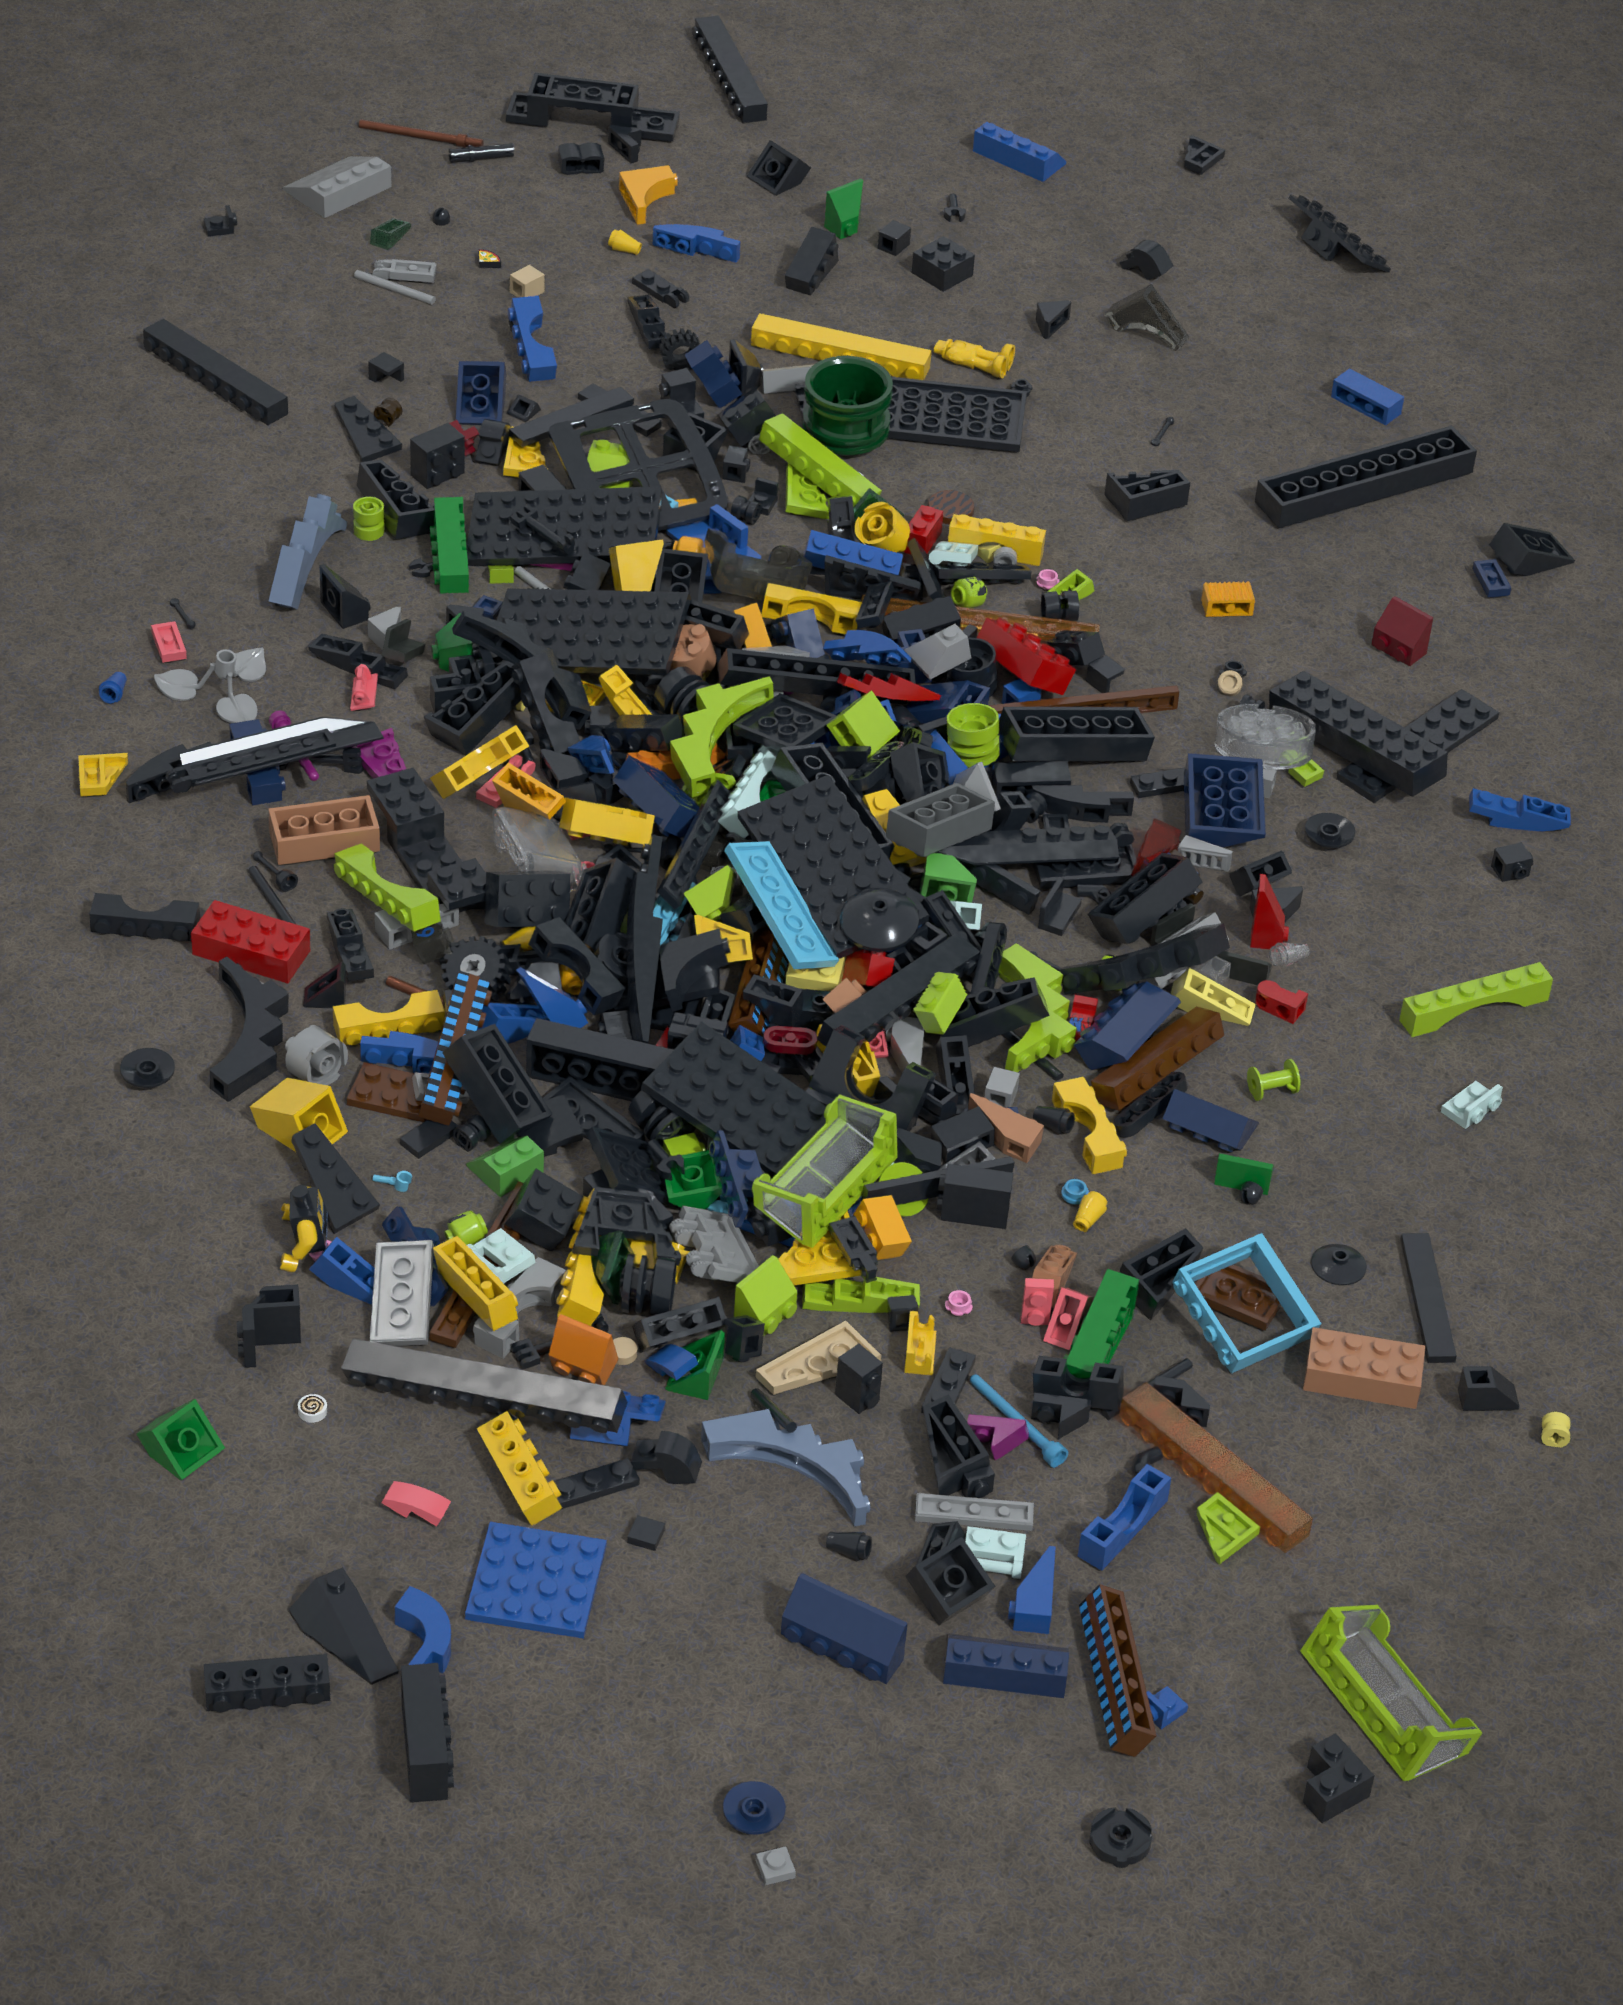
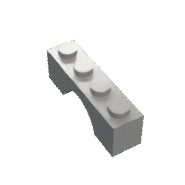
[473,1257,566,1359]

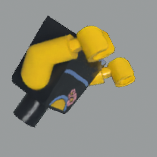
[280,1185,328,1272]

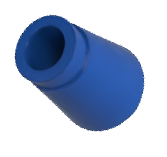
[99,672,127,703]

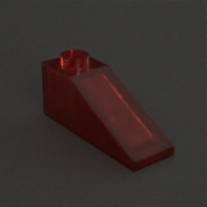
[1131,818,1182,876]

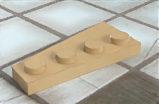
[756,1321,881,1395]

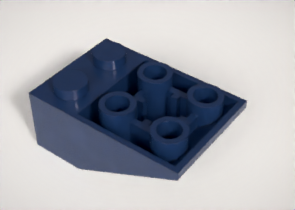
[906,680,990,724]

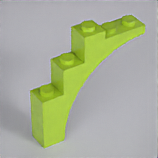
[670,676,774,798]
[998,943,1076,1072]

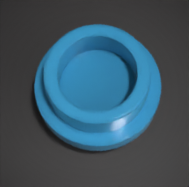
[1061,1179,1089,1204]

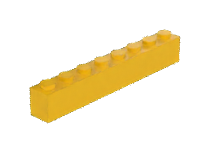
[751,313,932,380]

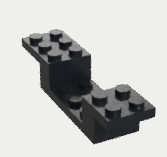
[506,73,680,142]
[367,767,486,913]

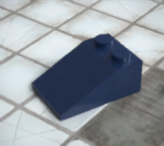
[456,361,507,425]

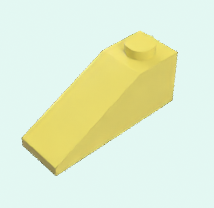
[1170,968,1256,1026]

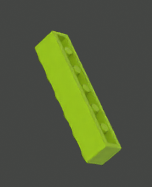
[759,413,882,517]

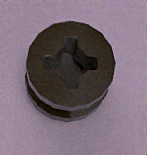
[374,398,403,427]

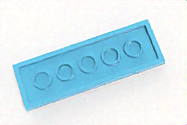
[724,841,839,969]

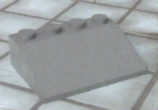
[283,156,391,218]

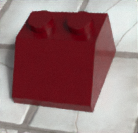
[1371,596,1434,667]

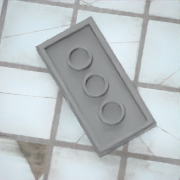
[370,1240,434,1346]

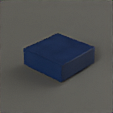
[473,595,503,620]

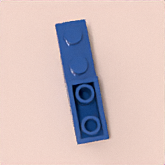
[652,224,740,263]
[823,630,912,665]
[1469,788,1571,831]
[360,1031,438,1074]

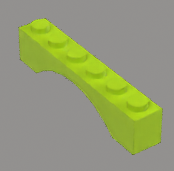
[334,843,441,932]
[1399,962,1553,1037]

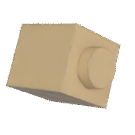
[510,265,545,297]

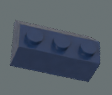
[1163,1089,1259,1152]

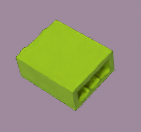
[827,690,900,758]

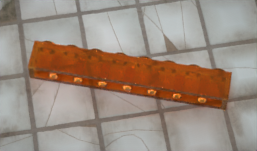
[1119,1382,1313,1553]

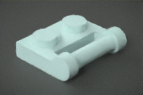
[929,541,978,566]
[467,1228,536,1284]
[966,1527,1026,1579]

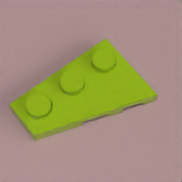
[785,463,829,519]

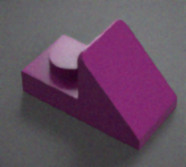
[967,1414,1029,1460]

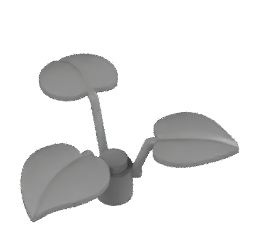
[154,647,266,723]

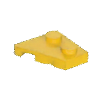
[78,753,128,796]
[694,915,753,962]

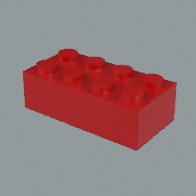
[977,617,1076,695]
[191,900,311,984]

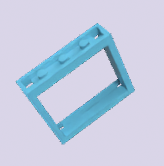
[1172,1233,1321,1374]

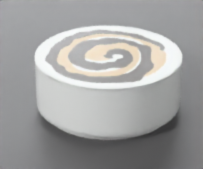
[298,1394,327,1423]

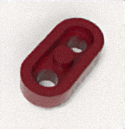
[763,1026,817,1055]

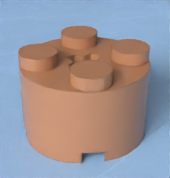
[670,624,716,678]

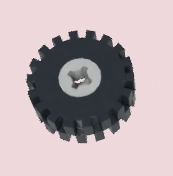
[441,936,512,1001]

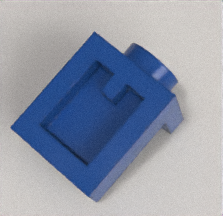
[1146,1686,1188,1729]

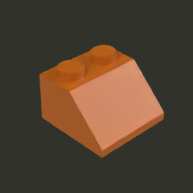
[549,1314,618,1385]

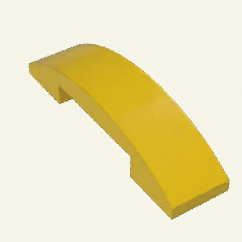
[599,665,652,716]

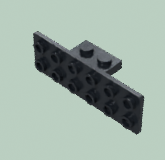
[1288,195,1391,273]

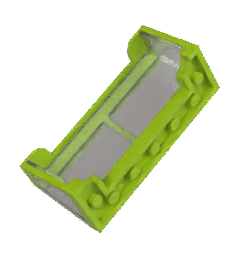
[752,1095,897,1248]
[1300,1605,1482,1781]

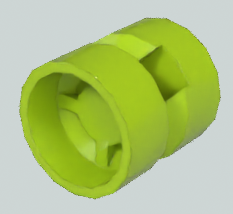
[353,497,384,541]

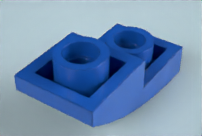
[645,1344,698,1380]

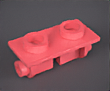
[350,664,378,711]

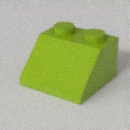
[684,865,737,922]
[734,1255,797,1336]

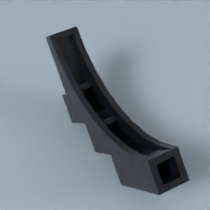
[452,610,592,730]
[1059,923,1230,995]
[210,957,289,1102]

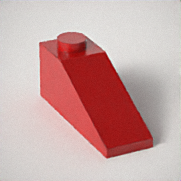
[1250,874,1289,951]

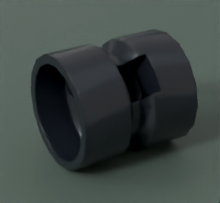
[1040,591,1079,623]

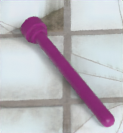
[269,711,319,781]

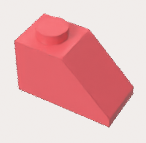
[1043,1287,1094,1350]

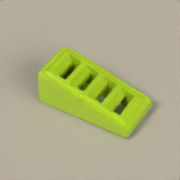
[1047,569,1095,608]

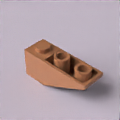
[823,978,867,1013]
[968,1093,1044,1163]
[1032,1245,1077,1308]

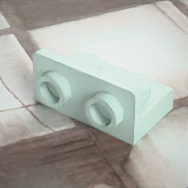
[1441,1081,1503,1129]

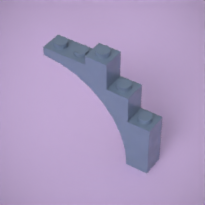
[269,494,348,609]
[701,1409,870,1526]

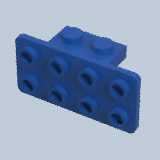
[667,504,761,578]
[570,1391,666,1446]

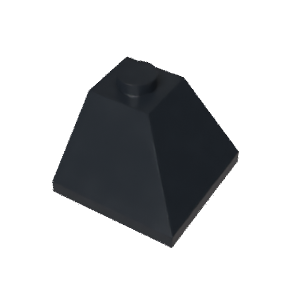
[747,140,811,196]
[729,339,763,398]
[319,564,371,629]

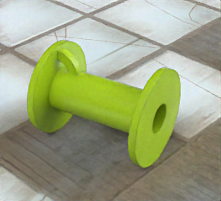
[1247,1059,1301,1101]

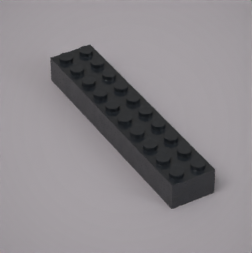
[1255,425,1477,528]

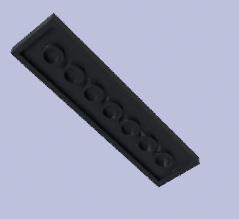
[1336,689,1499,803]

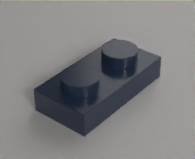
[1472,559,1511,598]

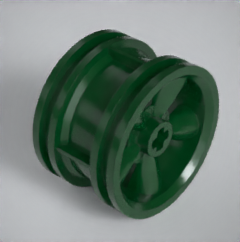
[802,356,893,455]

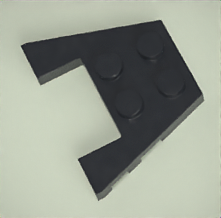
[572,1187,681,1266]

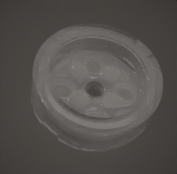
[1214,704,1316,770]

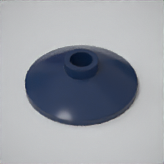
[723,1781,786,1835]

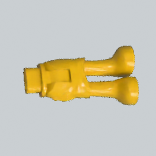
[934,339,1015,379]

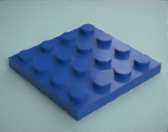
[465,1522,607,1639]

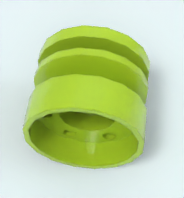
[947,703,1000,767]

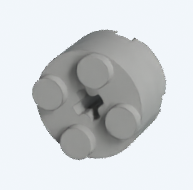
[285,1025,348,1085]

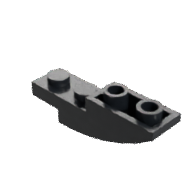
[126,742,212,803]
[1032,785,1134,823]
[327,908,374,982]

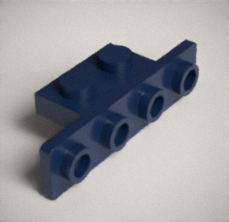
[709,1130,763,1228]
[382,1206,449,1307]

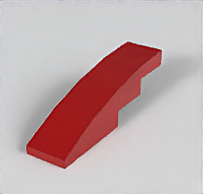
[837,673,941,701]

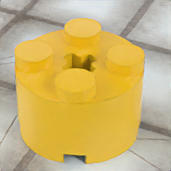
[855,502,910,553]

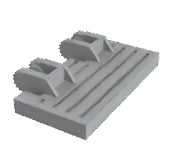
[669,1206,759,1283]

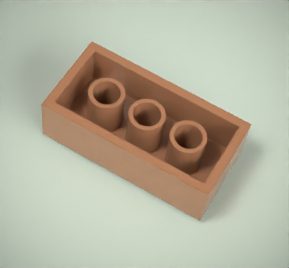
[268,795,380,865]
[1303,1327,1425,1409]

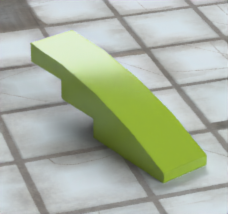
[802,1277,920,1313]

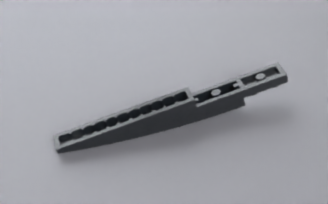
[626,834,663,1044]

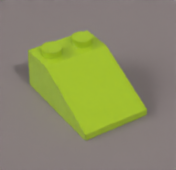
[587,440,634,488]

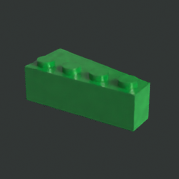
[430,497,469,594]
[1064,1269,1139,1379]

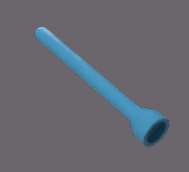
[970,1374,1068,1468]

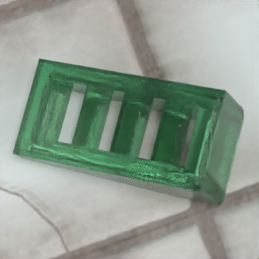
[370,218,411,250]

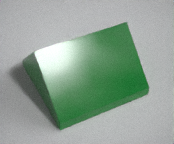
[665,1150,722,1210]
[1214,1153,1274,1196]
[665,1330,725,1400]

